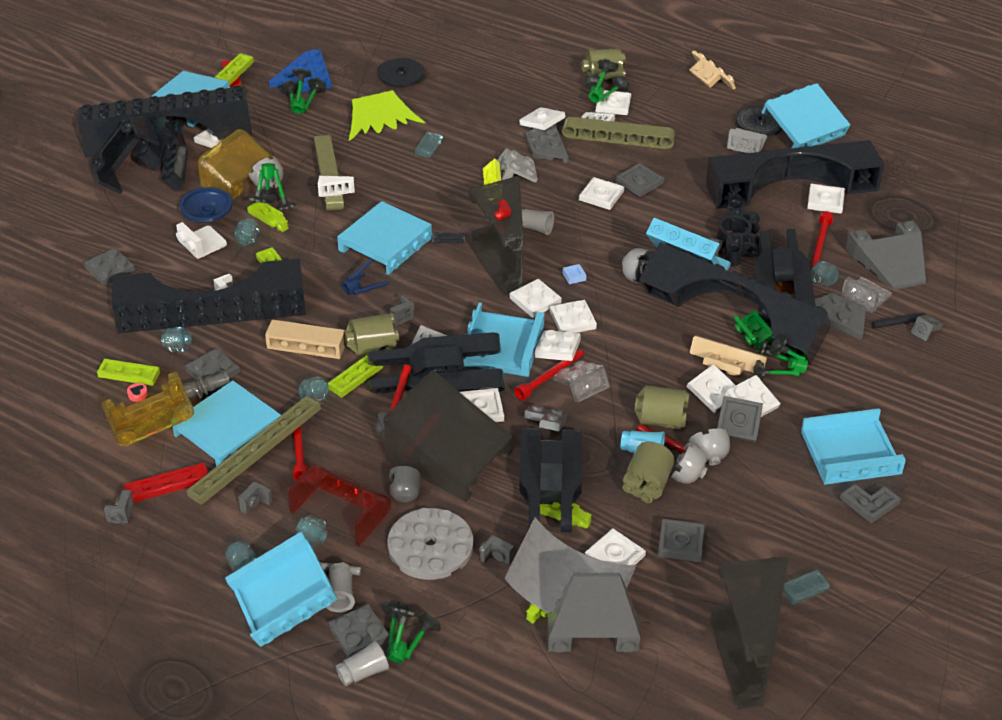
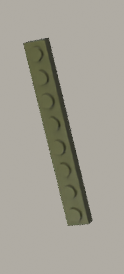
[186,396,321,505]

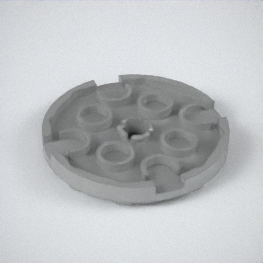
[388,508,473,580]

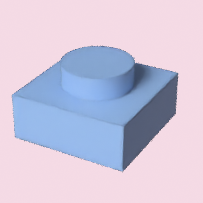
[563,264,586,284]

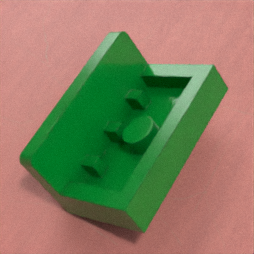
[733,310,773,350]

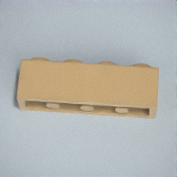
[265,320,346,359]

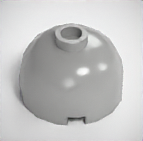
[249,157,284,190]
[622,248,653,285]
[689,428,730,466]
[669,442,708,484]

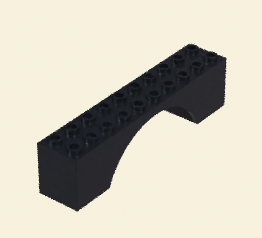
[77,85,252,157]
[706,140,884,209]
[639,242,831,365]
[112,259,306,334]

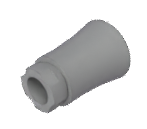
[514,209,554,235]
[326,562,355,613]
[335,640,389,686]

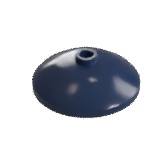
[180,187,233,223]

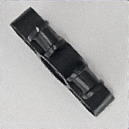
[716,199,760,266]

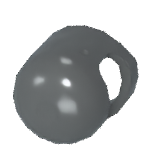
[389,466,421,503]

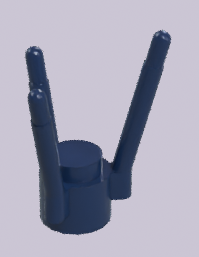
[342,259,389,295]

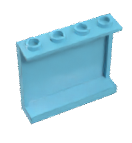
[152,71,230,127]
[762,84,850,149]
[338,201,432,275]
[646,218,731,270]
[464,302,545,377]
[172,381,281,467]
[801,408,906,485]
[225,531,338,647]

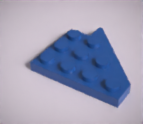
[269,49,332,92]

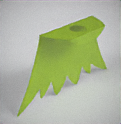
[349,90,425,141]

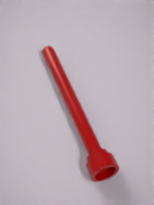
[810,211,834,271]
[514,350,584,401]
[293,426,310,482]

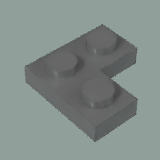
[524,404,568,431]
[840,484,901,524]

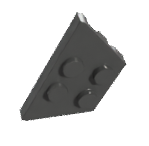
[525,124,569,163]
[815,293,866,340]

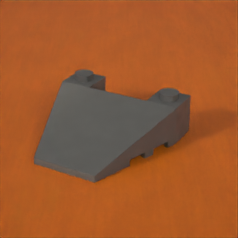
[846,221,926,290]
[547,573,640,652]

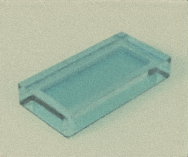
[415,132,442,158]
[780,569,830,605]

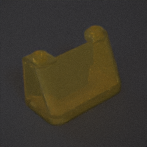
[198,129,273,200]
[101,371,194,446]

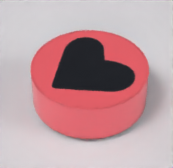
[127,383,148,402]

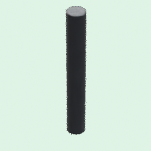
[872,312,926,329]

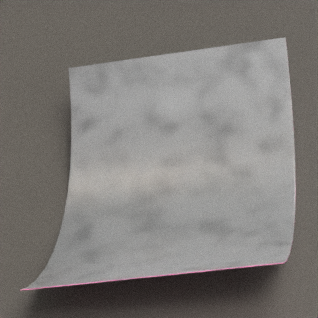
[505,517,636,613]

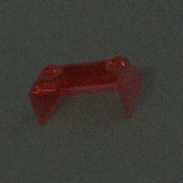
[288,466,391,546]

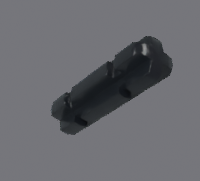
[432,232,466,243]

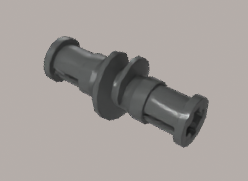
[169,369,230,404]

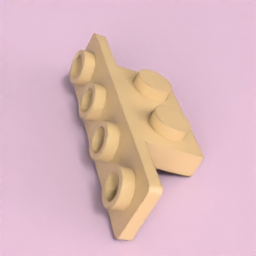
[690,51,736,90]
[690,335,767,375]

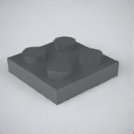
[616,163,664,197]
[84,248,135,286]
[185,348,240,379]
[717,396,763,443]
[658,519,705,562]
[328,604,390,658]

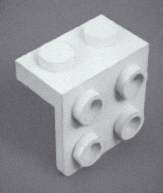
[176,222,227,259]

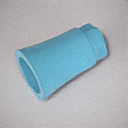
[621,430,665,453]

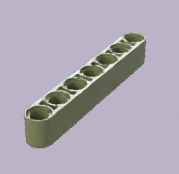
[562,117,675,149]
[314,135,344,211]

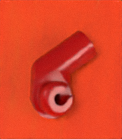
[494,199,511,221]

